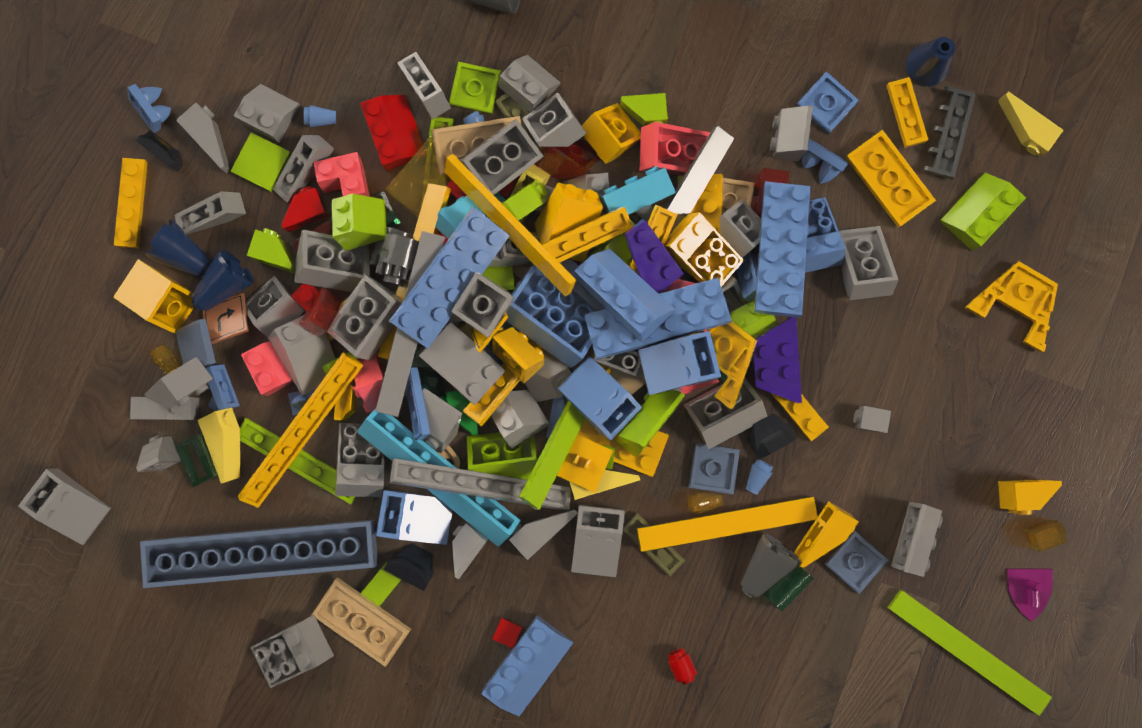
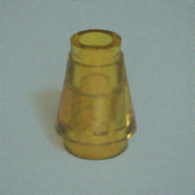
[149,344,179,375]
[688,492,723,514]

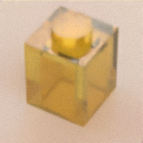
[1025,519,1067,552]

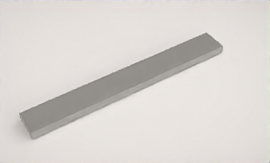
[375,231,445,417]
[390,458,571,511]

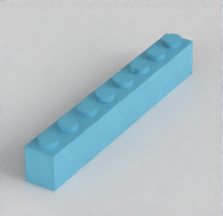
[357,408,521,547]

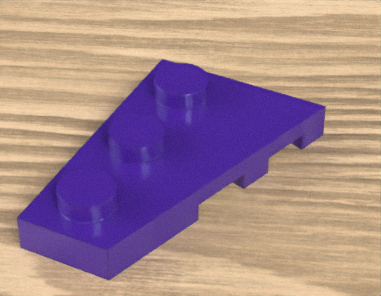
[625,219,684,294]

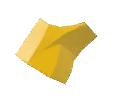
[334,381,358,421]

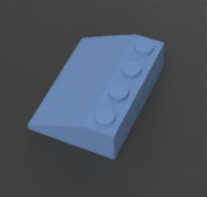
[506,264,595,368]

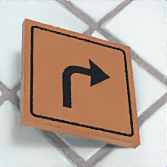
[203,293,249,344]

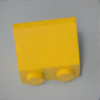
[582,103,641,164]
[492,327,545,384]
[998,479,1062,515]

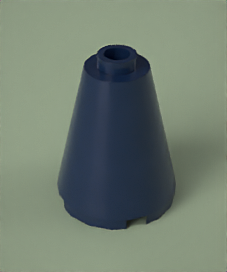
[906,37,955,87]
[145,219,211,278]
[191,250,255,311]

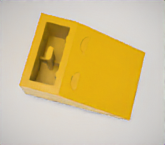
[664,212,744,286]

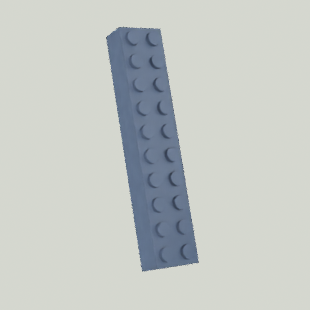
[140,520,378,588]

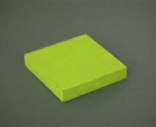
[449,62,502,115]
[231,132,292,192]

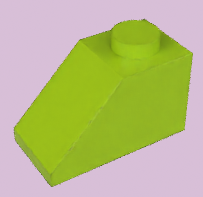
[620,93,668,126]
[502,179,549,221]

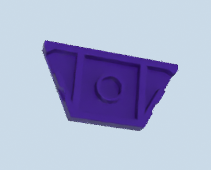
[752,317,802,403]

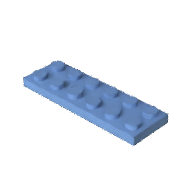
[754,181,810,318]
[389,207,510,349]
[584,278,732,360]

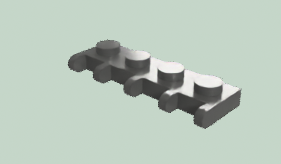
[923,86,976,180]

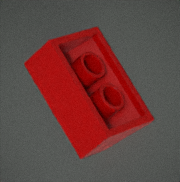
[360,95,427,171]

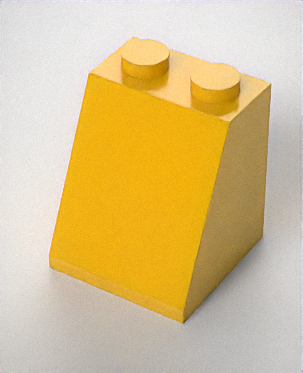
[534,182,603,262]
[114,259,195,334]

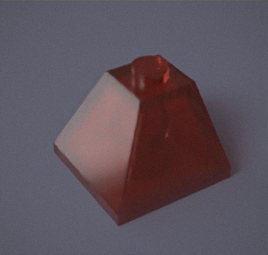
[538,139,600,179]

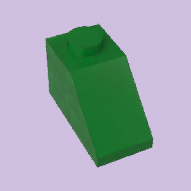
[440,391,478,435]

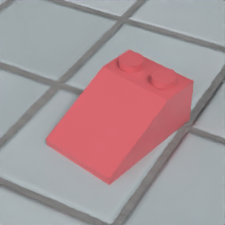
[639,122,710,176]
[241,341,294,396]

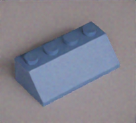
[574,249,675,342]
[481,615,574,717]

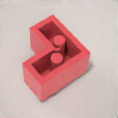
[313,152,370,197]
[352,353,385,414]

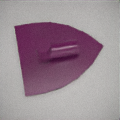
[1007,569,1053,622]

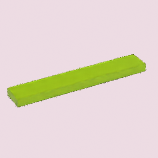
[519,401,585,510]
[240,418,356,504]

